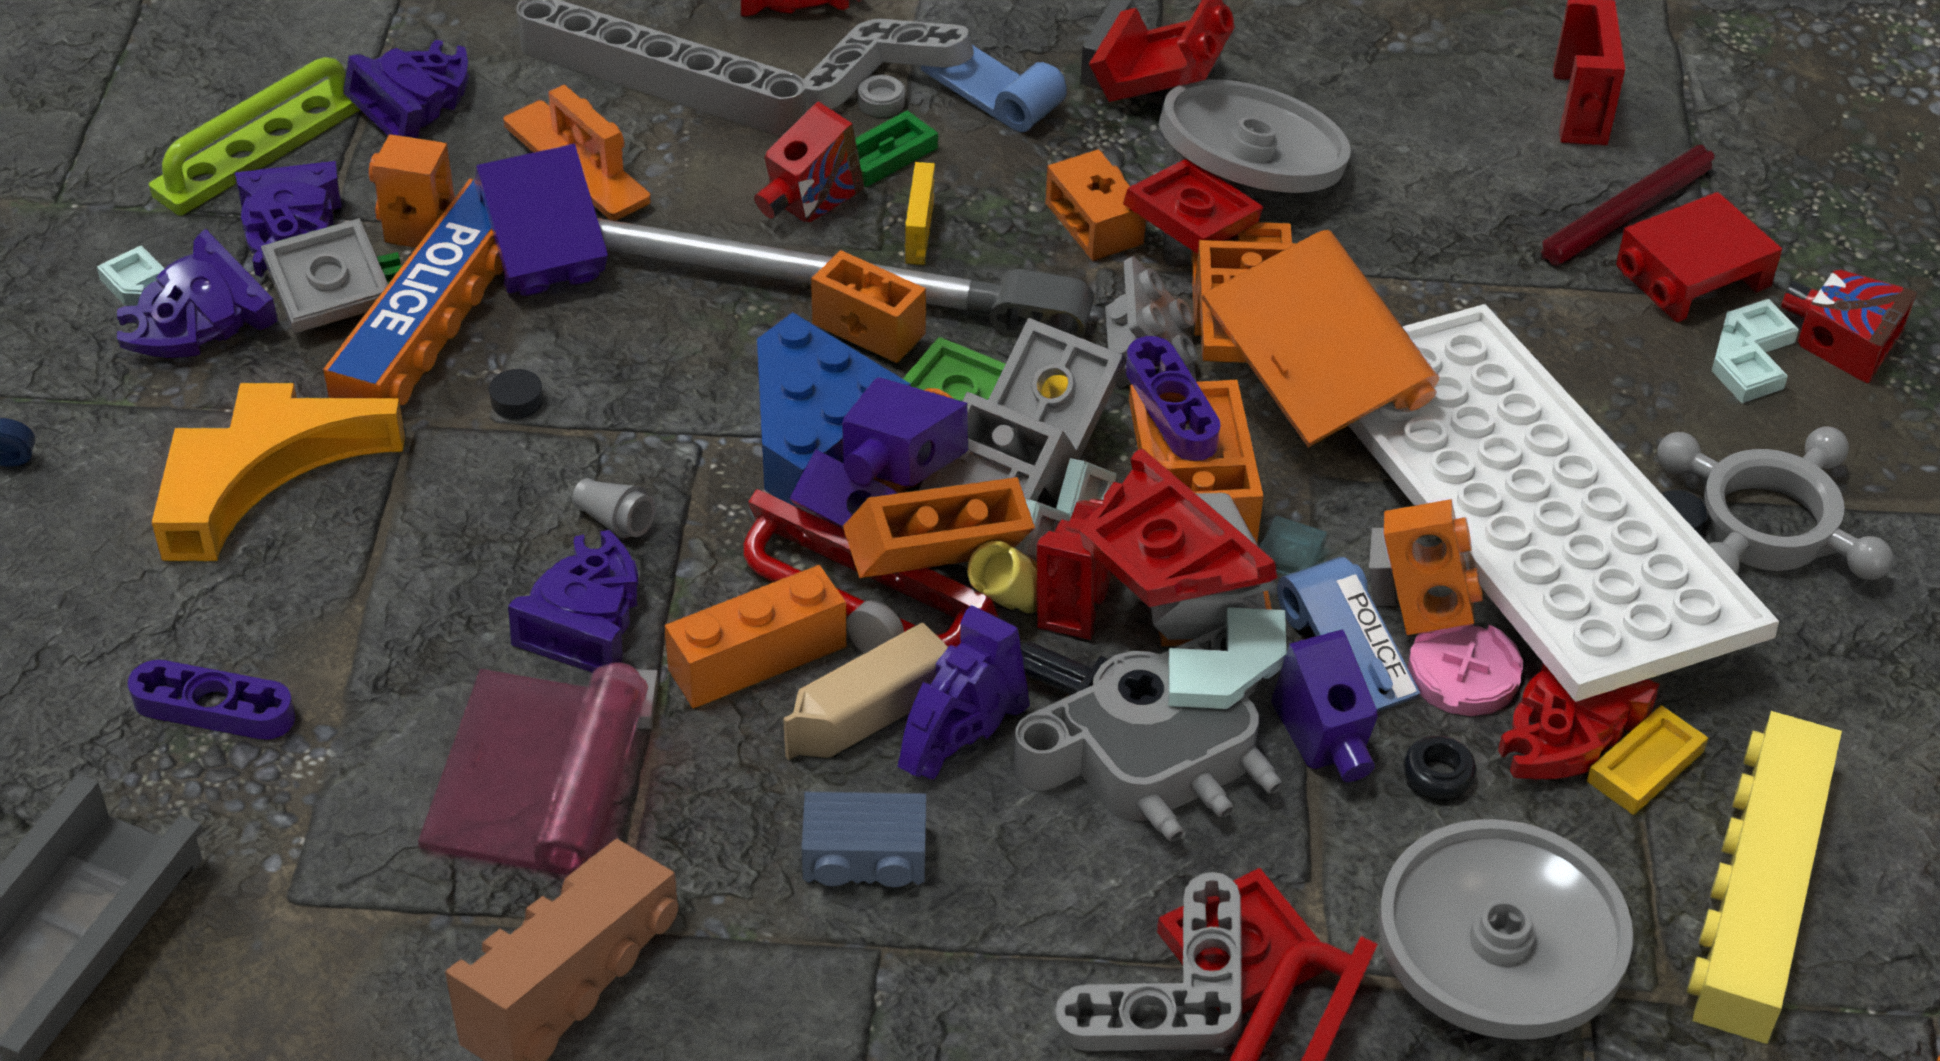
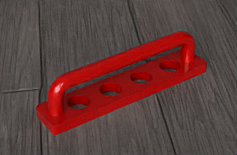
[743,489,999,647]
[1229,936,1378,1061]

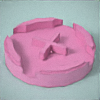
[1408,624,1523,717]

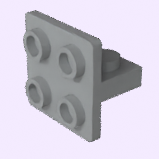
[1105,256,1198,388]

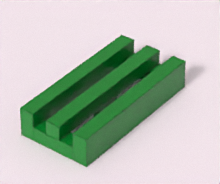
[855,110,939,188]

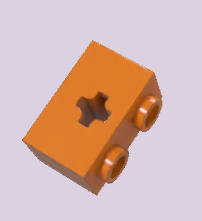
[369,134,455,248]
[1045,149,1147,261]
[811,250,926,363]

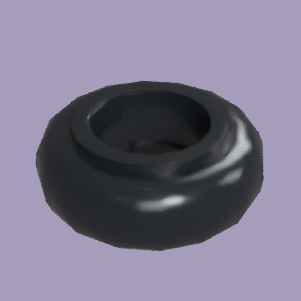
[1403,736,1477,800]

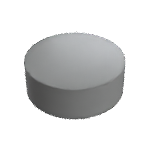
[858,75,905,118]
[847,600,904,653]

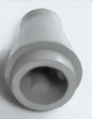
[572,478,656,538]

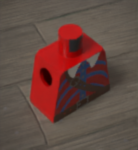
[754,101,864,222]
[1781,270,1917,384]

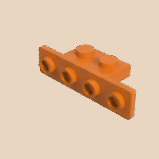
[503,84,651,221]

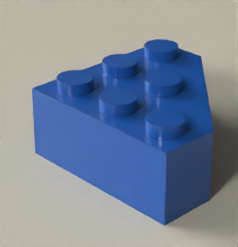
[757,312,911,507]

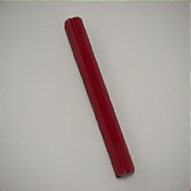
[1540,145,1715,265]

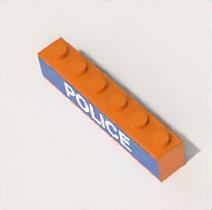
[323,179,504,406]

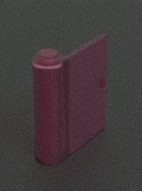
[418,663,649,875]

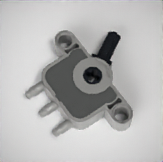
[1014,625,1282,842]

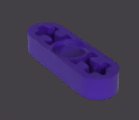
[1126,336,1221,461]
[128,660,295,740]

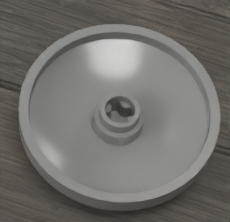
[1159,79,1351,193]
[1378,819,1633,1040]

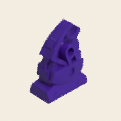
[343,39,469,139]
[235,161,341,277]
[117,228,278,358]
[508,530,638,675]
[897,605,1030,780]

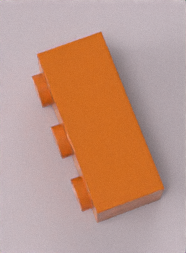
[843,477,1035,578]
[664,564,847,709]

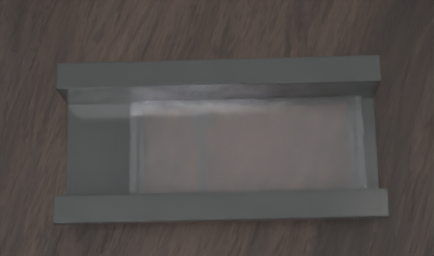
[0,774,203,1061]

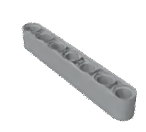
[516,0,806,136]

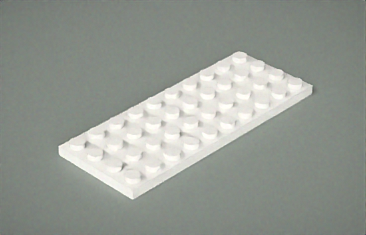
[1348,304,1779,702]

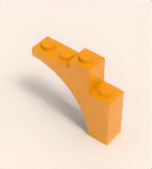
[152,383,405,561]

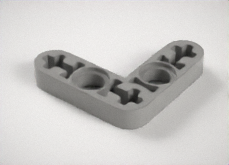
[804,19,974,109]
[1055,872,1242,1051]

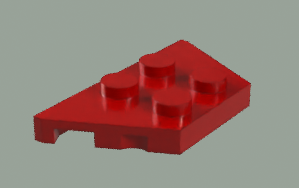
[1079,448,1277,607]

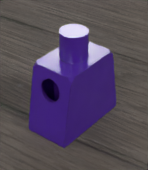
[842,377,968,486]
[789,449,898,528]
[1271,629,1378,782]

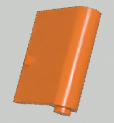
[1202,230,1439,448]

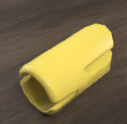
[967,541,1037,613]

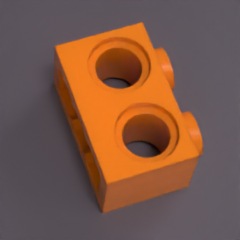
[1384,499,1483,635]

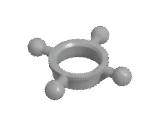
[1657,426,1893,580]

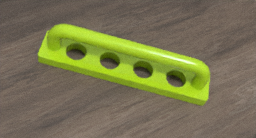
[149,57,360,216]

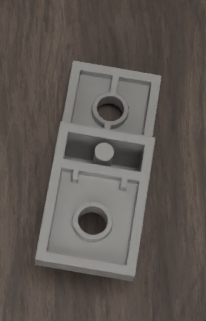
[918,318,1126,571]

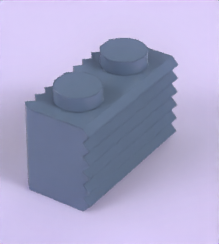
[802,791,926,887]

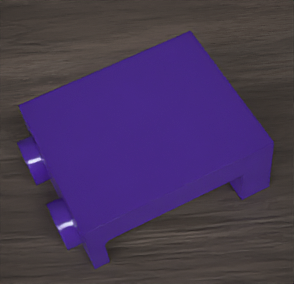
[474,144,608,296]

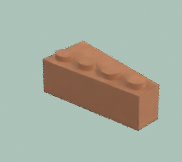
[445,838,679,1061]

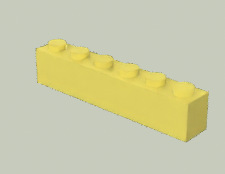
[1687,711,1842,1044]

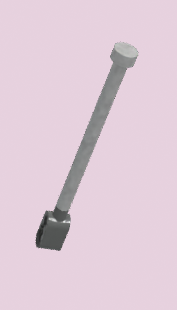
[597,218,1094,338]

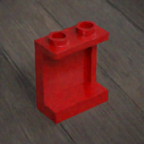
[1089,0,1235,102]
[1553,0,1625,145]
[1616,192,1783,322]

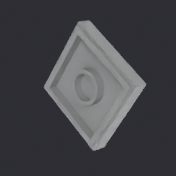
[261,218,388,333]

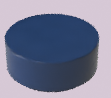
[0,418,36,466]

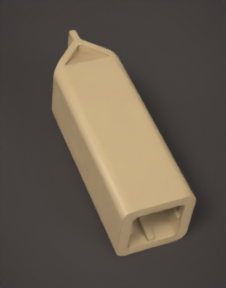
[783,623,948,760]

